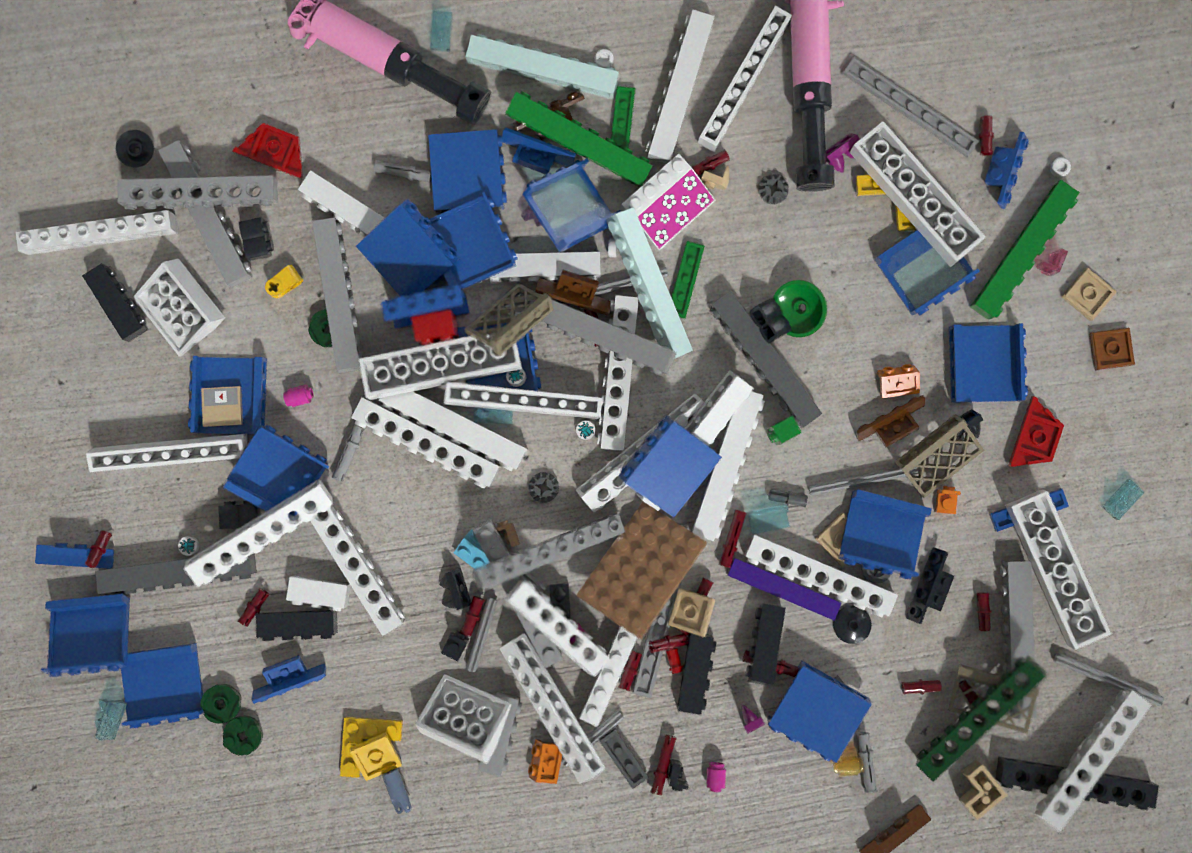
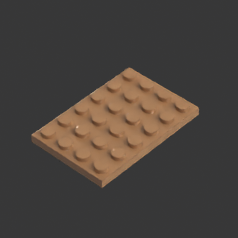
[576,501,707,640]

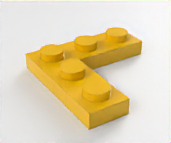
[855,175,917,231]
[340,717,403,778]

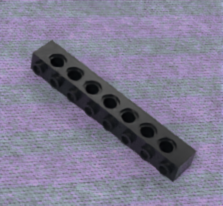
[995,756,1159,810]

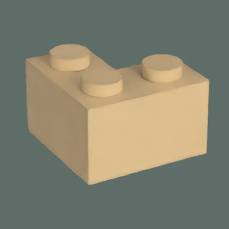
[959,760,1008,820]

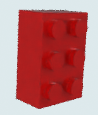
[411,310,459,346]

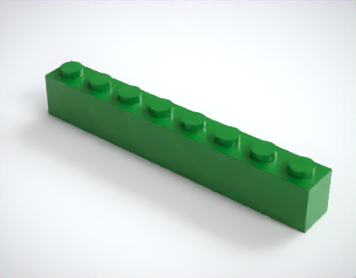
[505,91,652,187]
[970,180,1080,320]

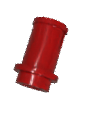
[666,648,684,674]

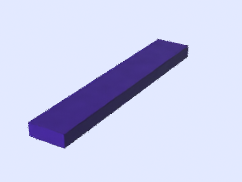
[727,558,841,620]

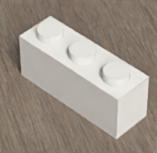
[286,576,351,611]

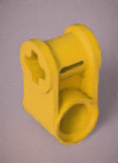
[265,264,304,299]

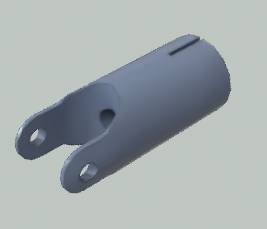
[382,768,412,814]

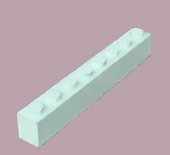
[465,34,619,99]
[606,207,693,359]

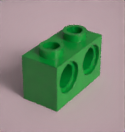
[767,416,802,445]

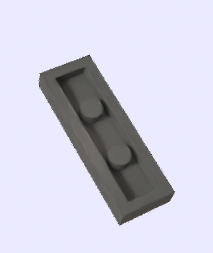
[599,729,649,789]

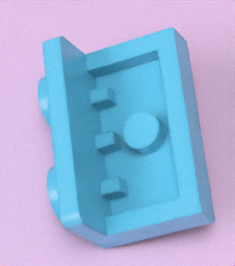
[454,530,490,569]

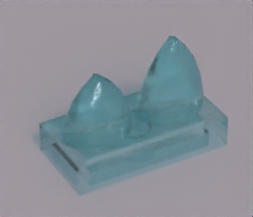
[430,11,453,52]
[474,407,513,425]
[1102,479,1145,520]
[95,699,127,741]

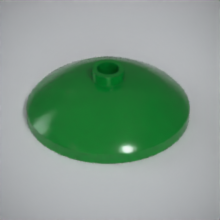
[773,280,827,338]

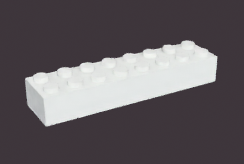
[849,121,986,267]
[359,334,522,400]
[1005,490,1111,650]

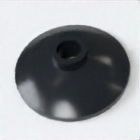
[115,130,154,168]
[833,605,872,644]

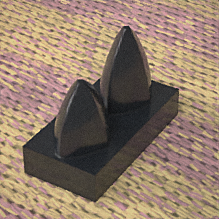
[955,409,984,445]
[439,568,471,610]
[549,583,571,623]

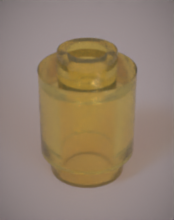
[833,755,863,777]

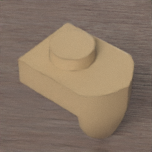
[701,165,730,190]

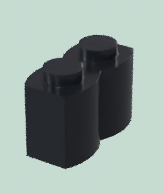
[239,217,274,261]
[749,298,792,344]
[218,501,261,529]

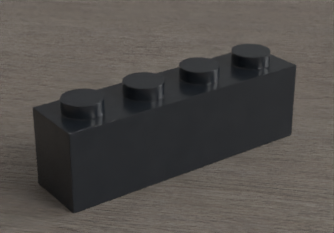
[82,263,148,342]
[745,603,786,687]
[256,610,338,641]
[677,633,716,715]

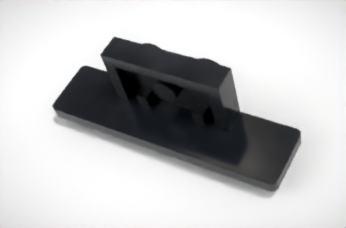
[906,547,954,624]

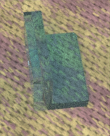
[747,504,789,534]

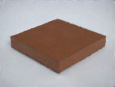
[1089,327,1135,370]

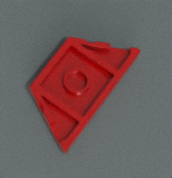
[233,123,303,180]
[1008,396,1064,467]

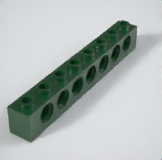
[916,655,1047,782]

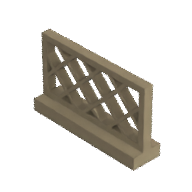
[465,284,554,356]
[895,414,984,498]
[948,664,1039,734]

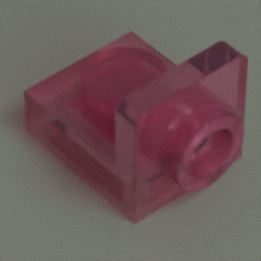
[1036,248,1068,276]

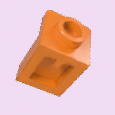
[935,486,961,514]

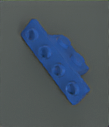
[502,127,576,175]
[985,132,1029,209]
[35,543,114,569]
[251,655,326,704]

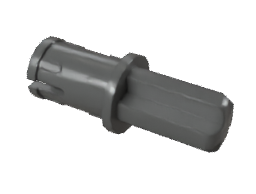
[768,489,808,507]

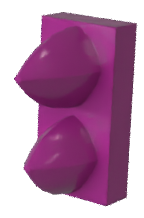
[826,133,860,173]
[742,705,765,734]

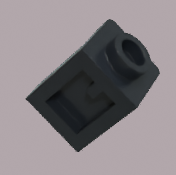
[441,631,469,662]
[668,759,689,791]

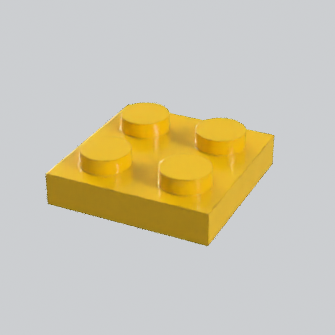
[350,732,402,781]

